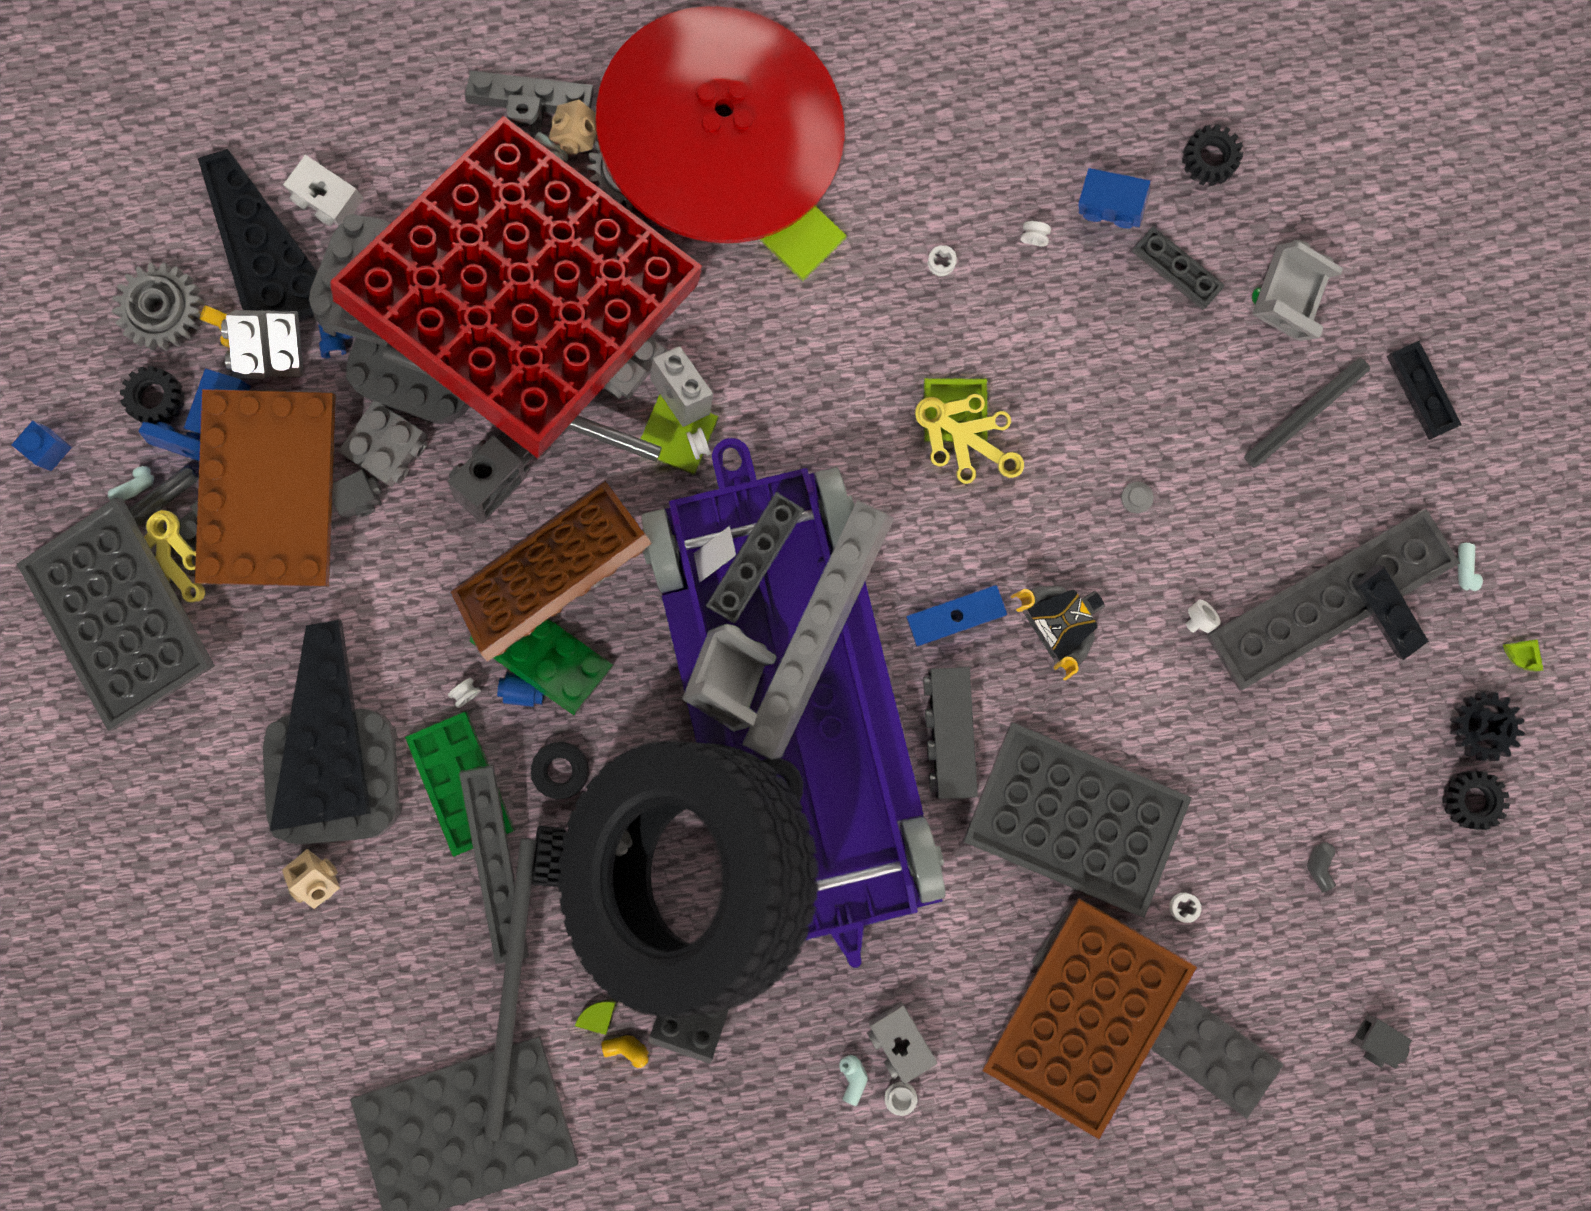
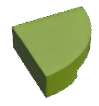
[1503,639,1544,671]
[575,1000,616,1035]

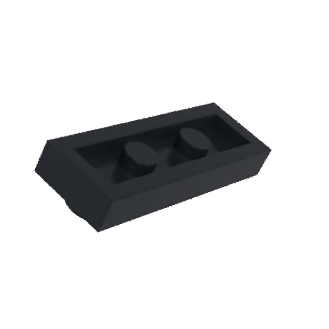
[1386,341,1462,440]
[1352,565,1429,660]

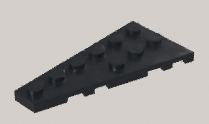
[198,149,317,322]
[270,620,371,831]

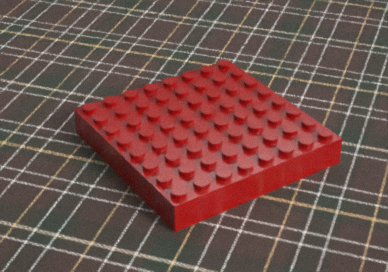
[330,116,702,458]

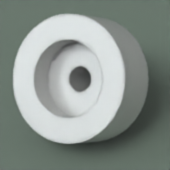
[1186,600,1221,633]

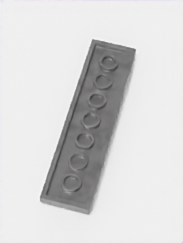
[1206,509,1460,691]
[1031,909,1284,1119]

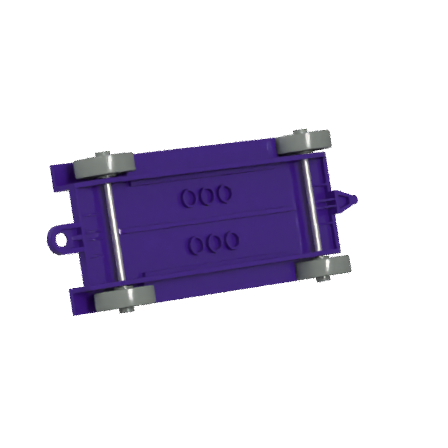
[641,438,946,968]

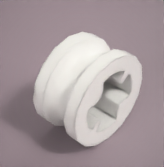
[1021,221,1051,247]
[928,245,957,276]
[686,428,711,460]
[448,678,481,708]
[1169,893,1201,923]

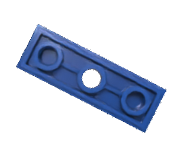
[138,422,200,461]
[906,585,1008,647]

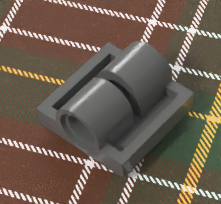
[648,1009,729,1064]

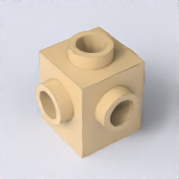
[549,99,596,155]
[282,849,340,909]

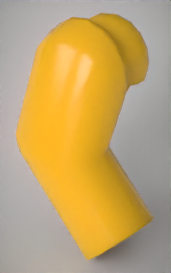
[200,305,230,348]
[601,1035,649,1068]

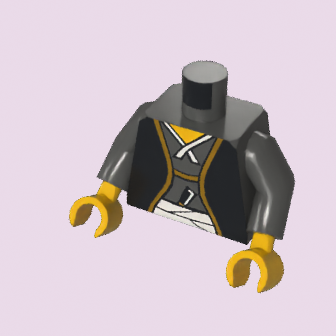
[1011,586,1105,681]

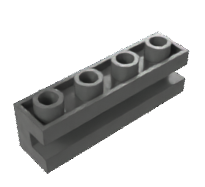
[706,492,805,623]
[923,667,978,799]

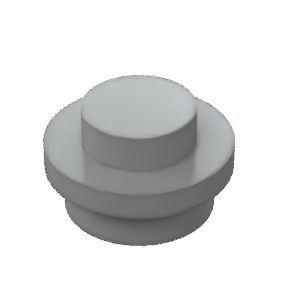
[1121,482,1154,514]

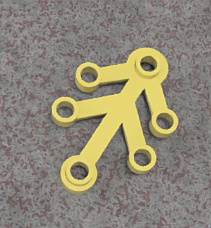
[915,394,1024,484]
[144,510,205,602]

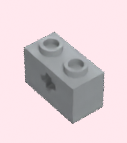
[650,346,713,427]
[867,1001,938,1084]

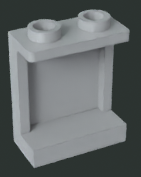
[1252,240,1343,341]
[682,624,776,731]

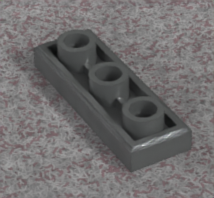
[1132,226,1225,311]

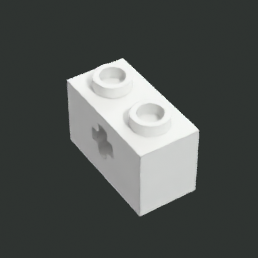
[283,155,364,227]

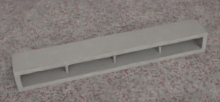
[743,500,895,759]

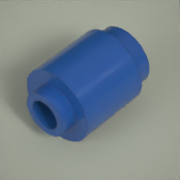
[497,672,544,707]

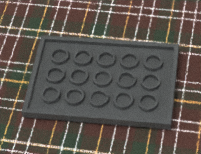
[17,498,215,731]
[963,722,1192,918]
[350,1036,579,1211]

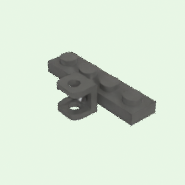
[465,70,594,138]

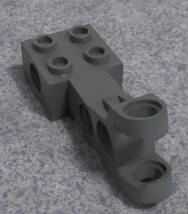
[447,428,569,524]

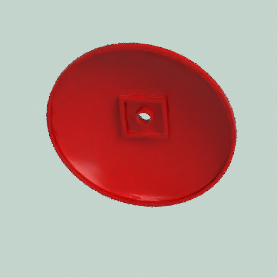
[595,6,845,243]

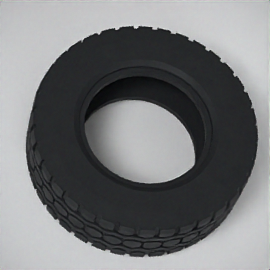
[558,741,818,1017]

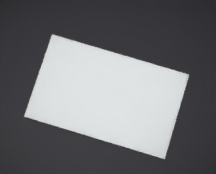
[694,526,736,582]

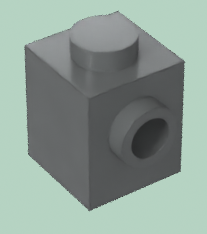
[332,470,382,519]
[1352,1014,1412,1069]

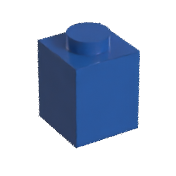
[11,420,72,471]

